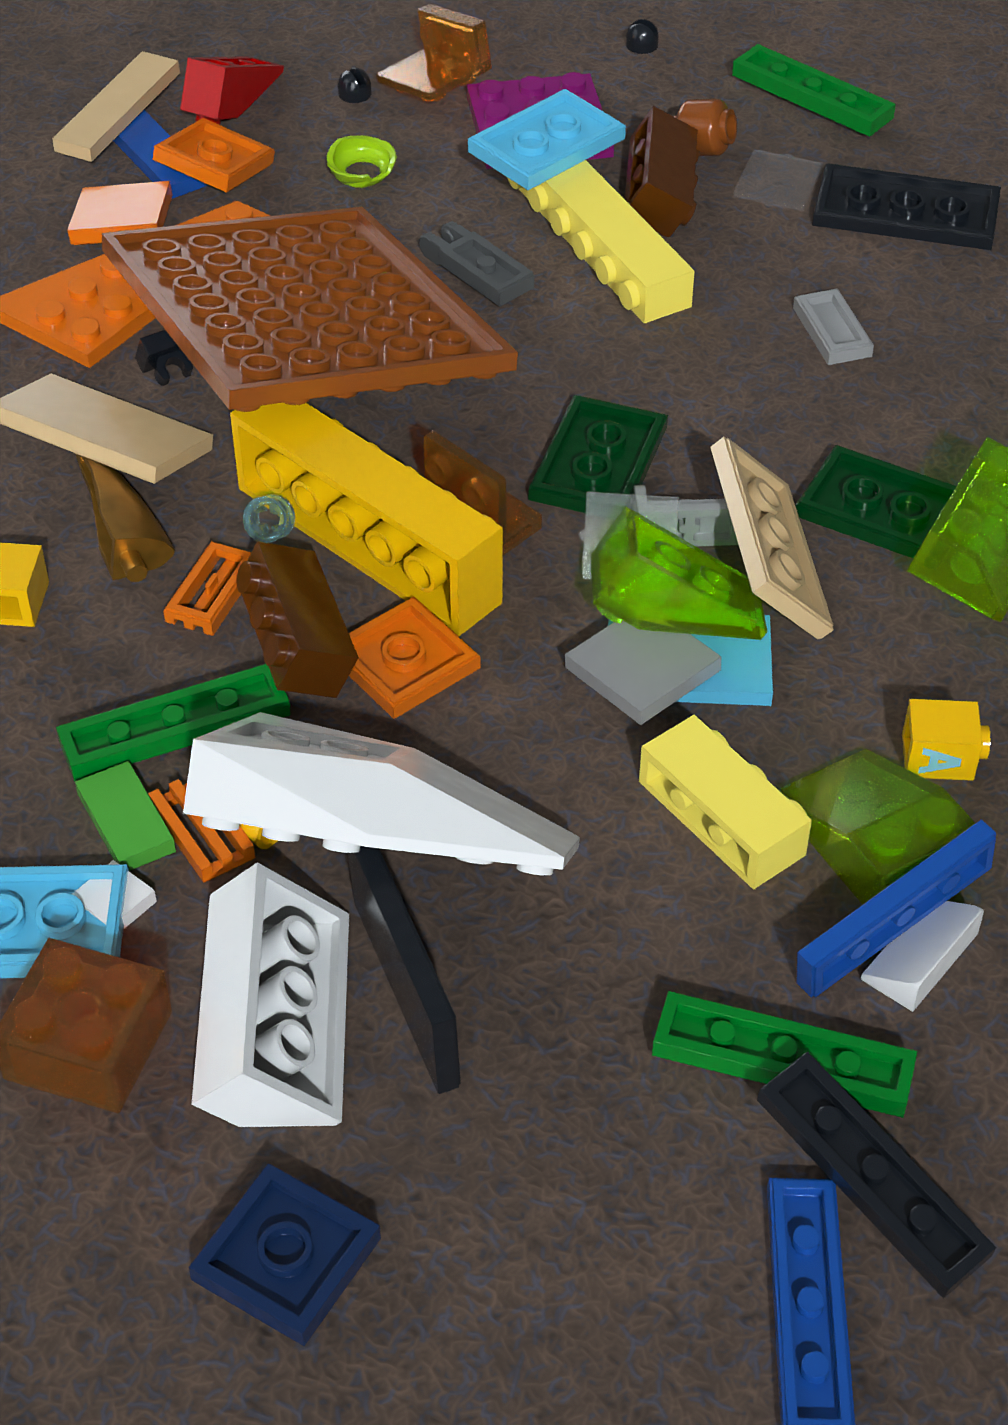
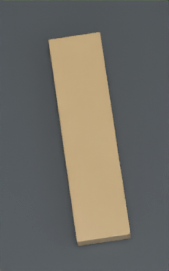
[52,51,180,162]

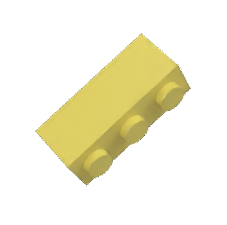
[639,715,812,890]

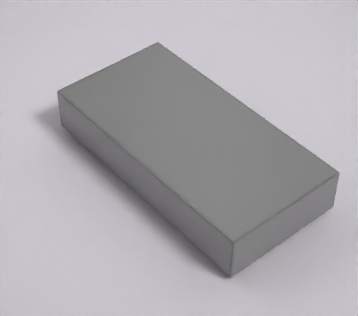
[793,289,874,365]

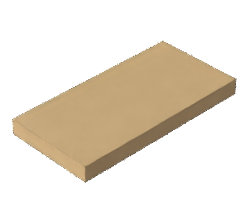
[0,373,213,484]
[710,437,834,639]

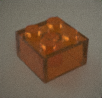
[0,938,172,1114]

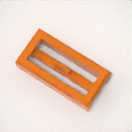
[163,541,251,636]
[148,779,256,883]

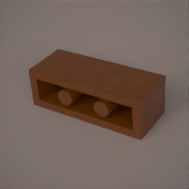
[625,106,700,237]
[237,541,359,698]

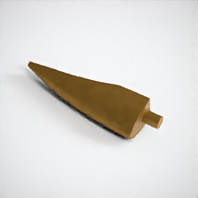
[75,453,175,582]

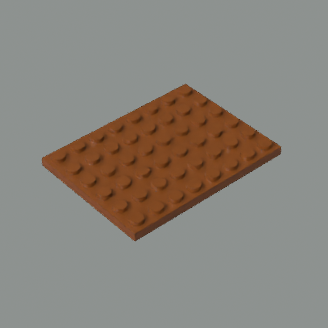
[102,207,518,412]

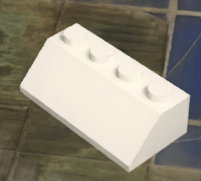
[191,862,349,1127]

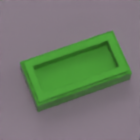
[75,761,176,871]

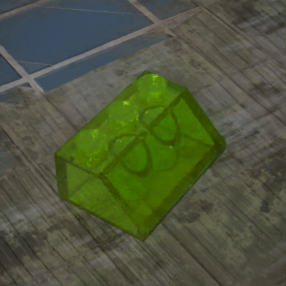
[907,437,1008,622]

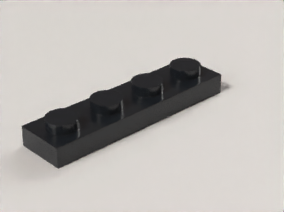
[757,1052,997,1299]

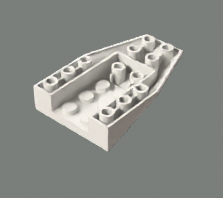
[183,712,580,875]

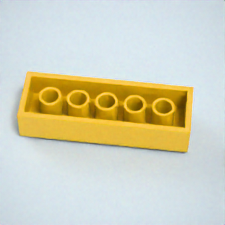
[230,403,503,636]

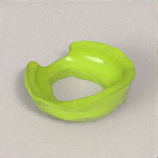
[326,135,397,188]

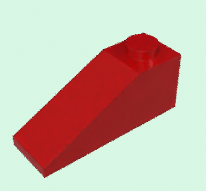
[180,56,284,125]

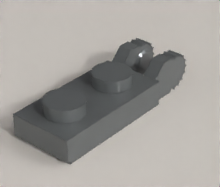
[418,221,535,307]

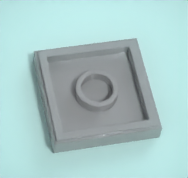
[565,602,721,725]

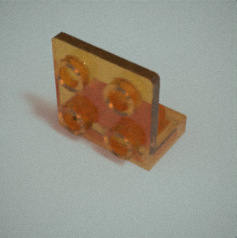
[377,4,492,102]
[424,431,542,556]

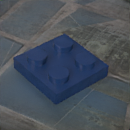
[189,1163,381,1346]

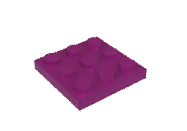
[467,72,614,169]

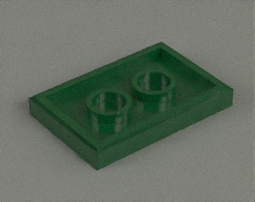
[528,395,668,523]
[795,445,977,567]

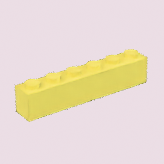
[507,160,695,323]

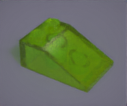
[590,506,768,640]
[778,749,975,905]

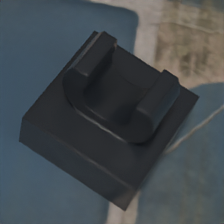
[135,330,193,386]

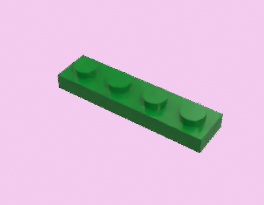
[732,44,896,137]
[56,664,291,781]
[652,991,918,1118]

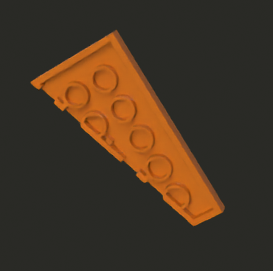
[0,201,270,368]

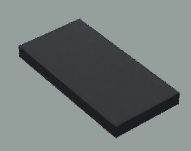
[812,164,1001,250]
[348,846,461,1095]

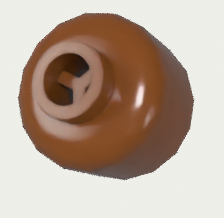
[673,99,737,156]

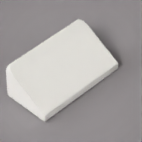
[861,901,984,1012]

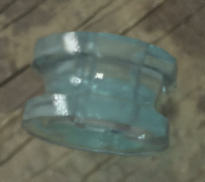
[243,494,295,543]

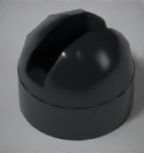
[626,19,659,54]
[338,67,372,103]

